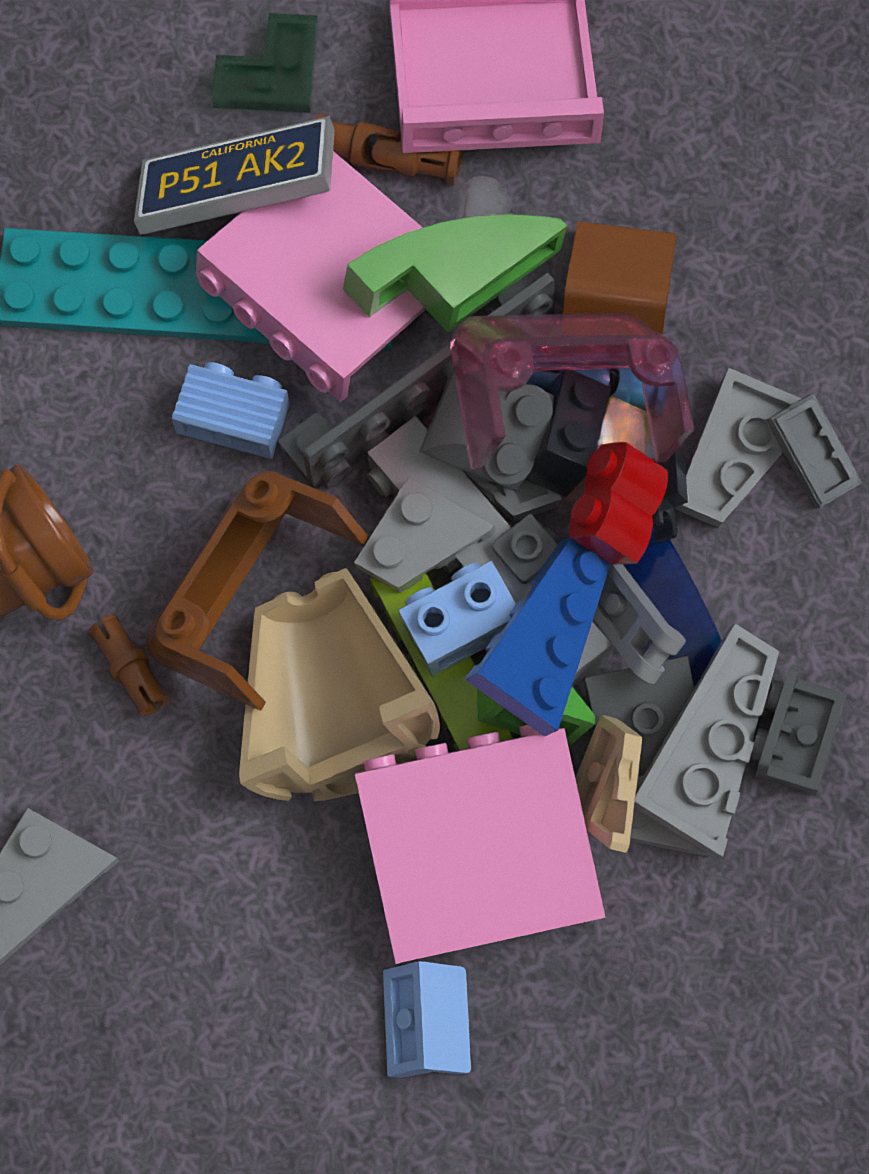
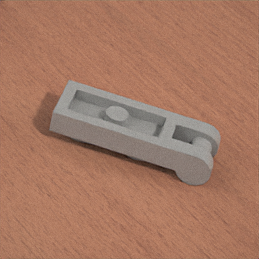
[594,564,686,684]

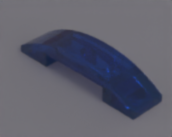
[623,528,722,688]

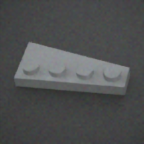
[634,624,779,859]

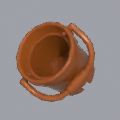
[0,464,94,621]

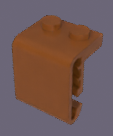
[559,221,677,369]

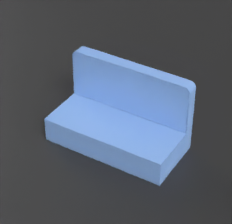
[383,961,471,1078]

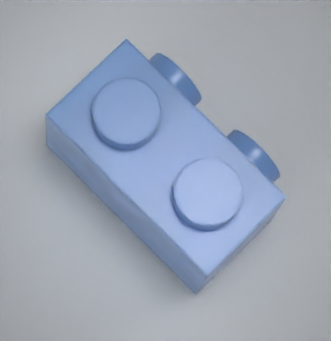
[399,561,516,676]

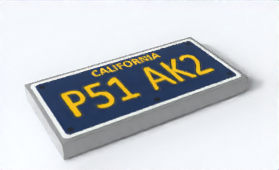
[134,116,335,235]

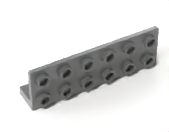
[277,273,555,489]

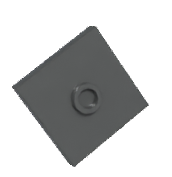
[584,656,694,774]

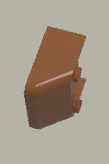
[145,472,369,711]

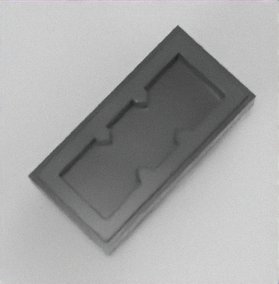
[766,393,862,509]

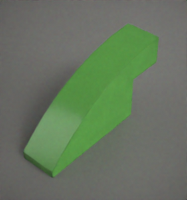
[343,214,567,332]

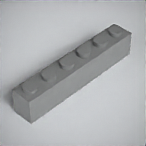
[367,416,612,687]

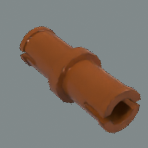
[89,614,169,717]

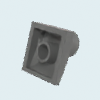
[419,356,555,491]

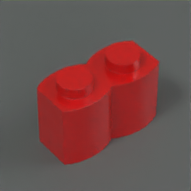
[569,442,668,565]

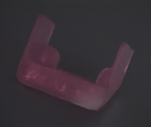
[451,313,695,469]

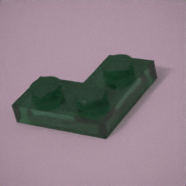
[212,13,319,113]

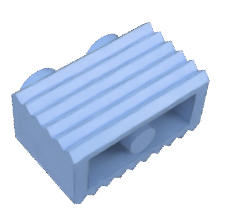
[172,362,290,459]

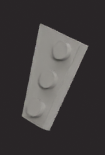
[674,368,822,528]

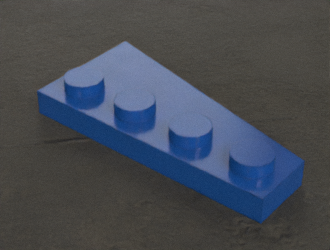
[465,537,610,736]

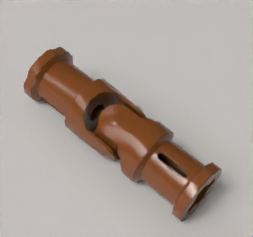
[316,113,464,186]

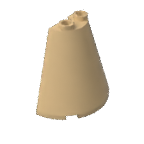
[239,568,440,801]

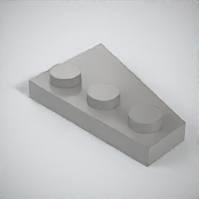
[0,808,119,965]

